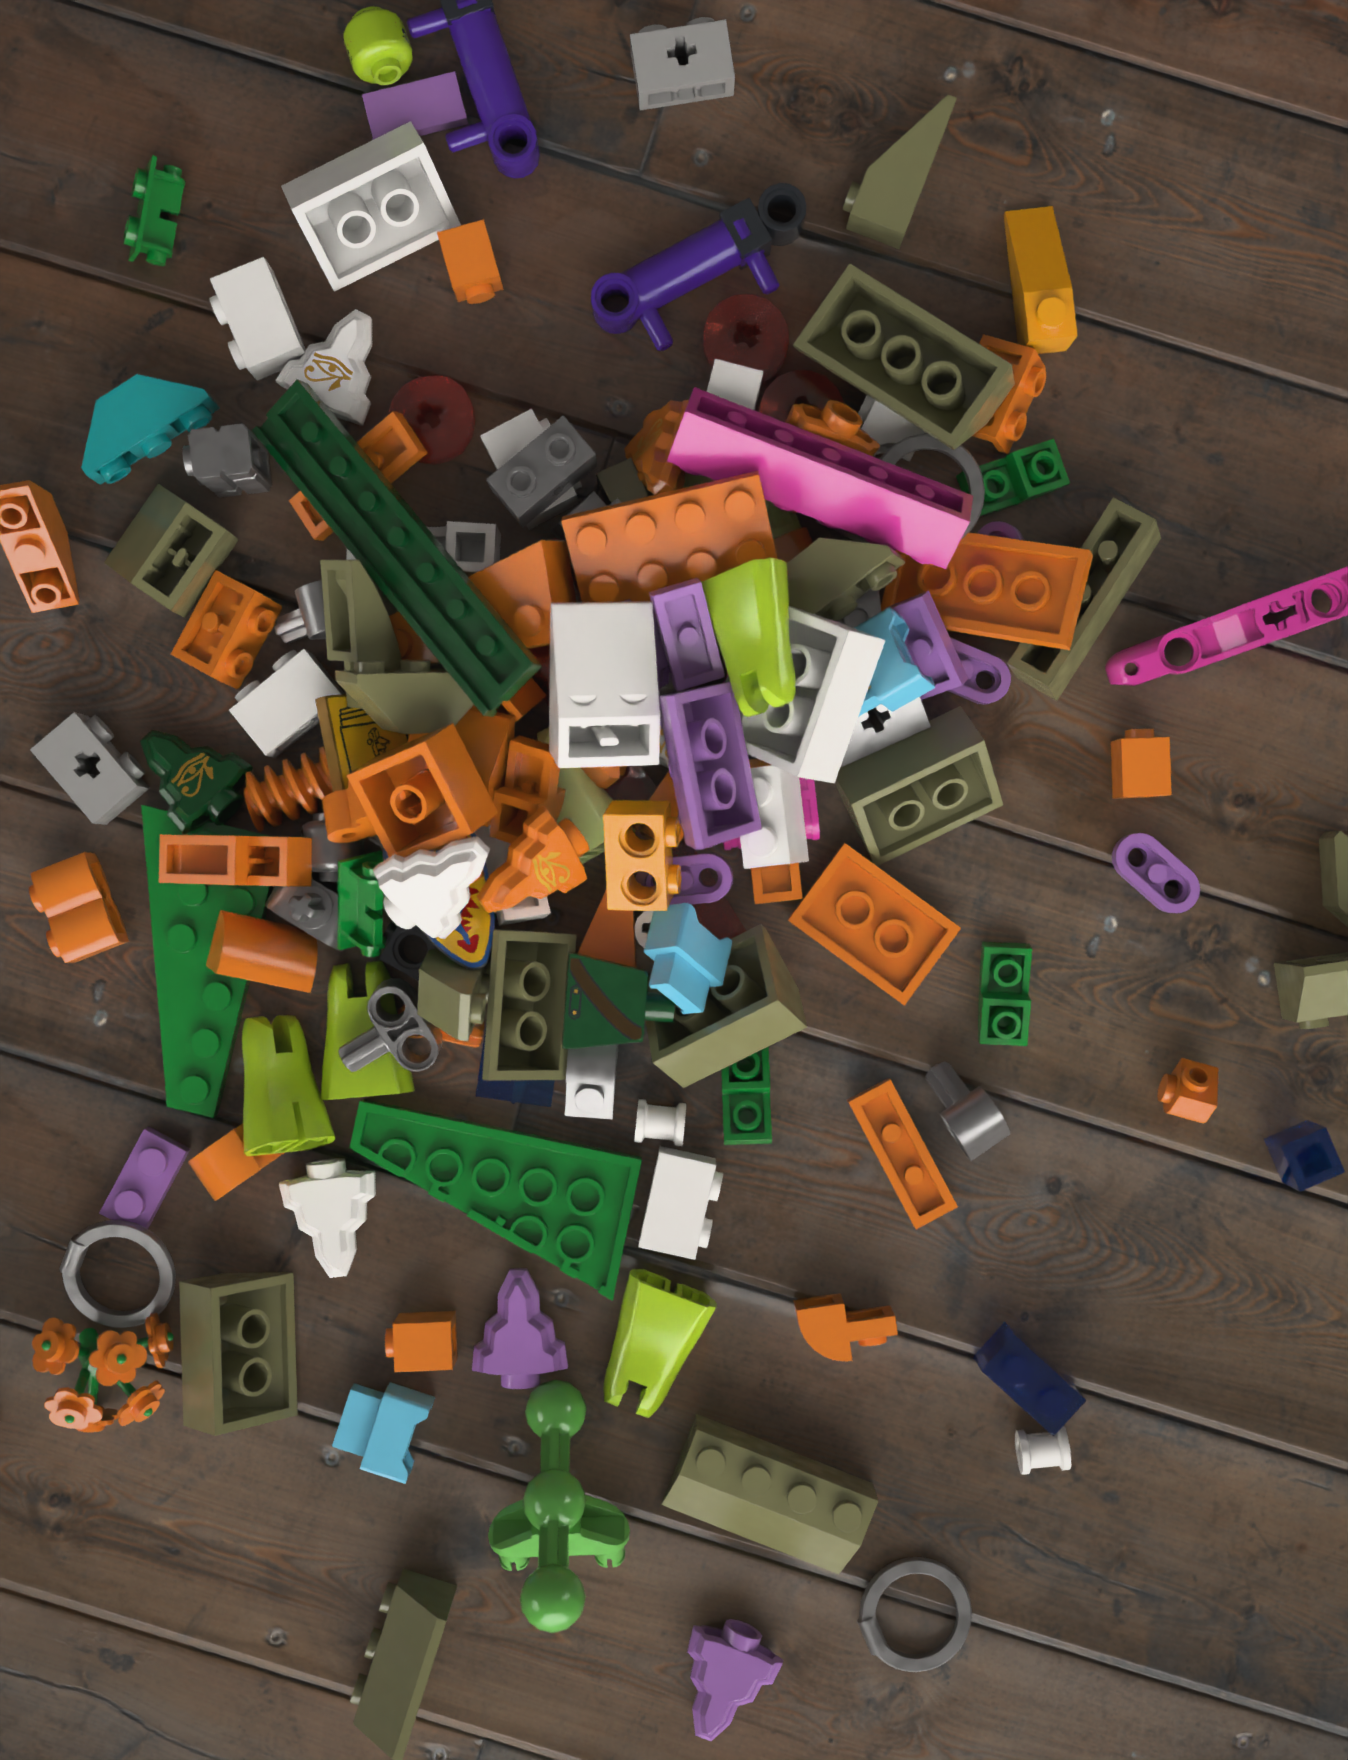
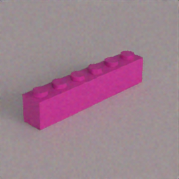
[667,387,973,569]

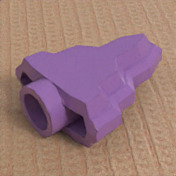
[472,1268,568,1389]
[687,1619,783,1741]

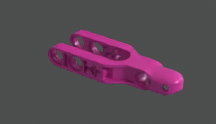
[1105,567,1348,686]

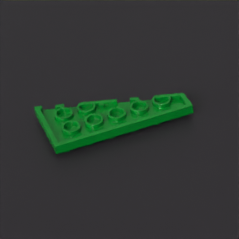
[141,805,275,1118]
[350,1099,642,1301]

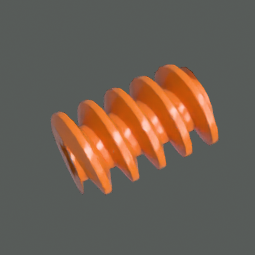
[244,746,333,832]

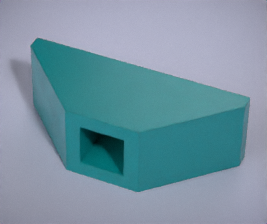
[81,374,220,485]

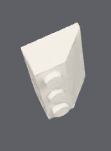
[281,121,461,292]
[739,606,885,783]

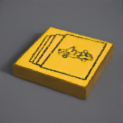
[315,694,410,792]

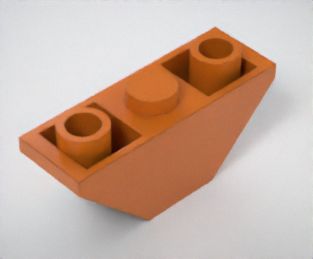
[0,480,79,613]

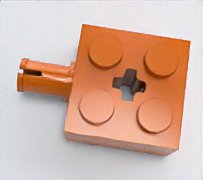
[346,723,498,884]

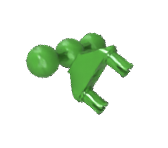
[488,1379,630,1633]

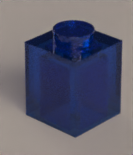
[1264,1120,1345,1192]

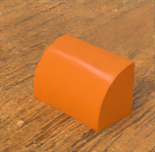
[206,910,318,993]

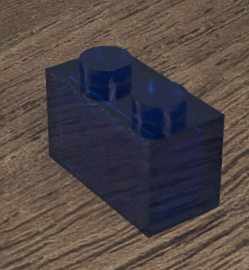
[973,1322,1087,1436]

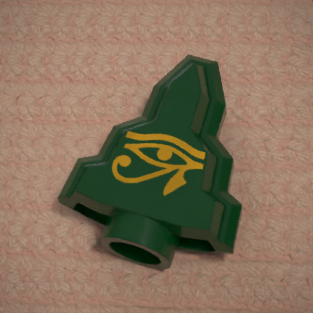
[140,730,253,835]

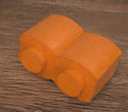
[29,852,129,963]

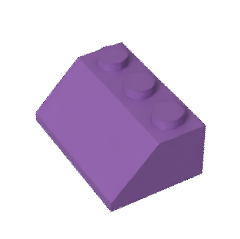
[659,682,762,850]

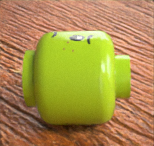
[343,6,413,85]

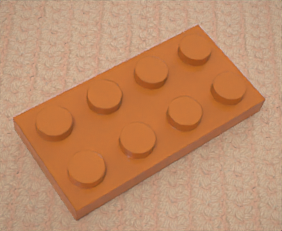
[561,471,778,602]
[881,532,1093,650]

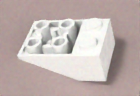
[549,601,660,768]

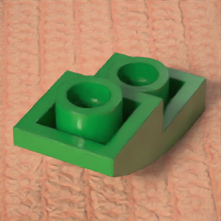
[956,439,1070,518]
[978,942,1032,1046]
[721,1046,772,1145]

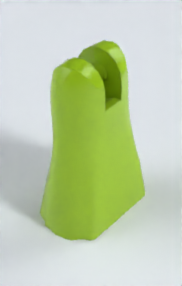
[701,558,796,717]
[321,961,415,1100]
[242,1015,336,1156]
[603,1269,717,1418]

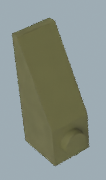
[842,95,957,249]

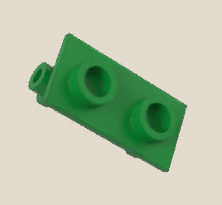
[123,155,186,266]
[337,851,386,957]

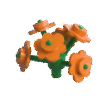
[32,1313,174,1433]

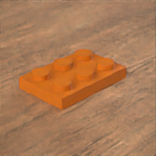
[787,843,961,1006]

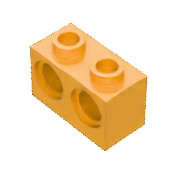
[603,800,681,911]

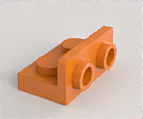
[973,334,1046,454]
[171,570,282,689]

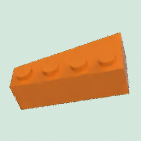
[389,540,576,666]

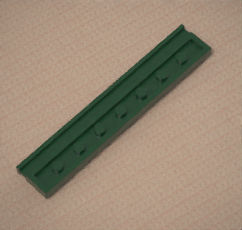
[252,379,542,717]

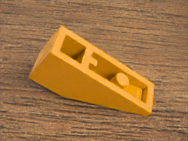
[1004,206,1077,354]

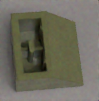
[104,484,239,618]

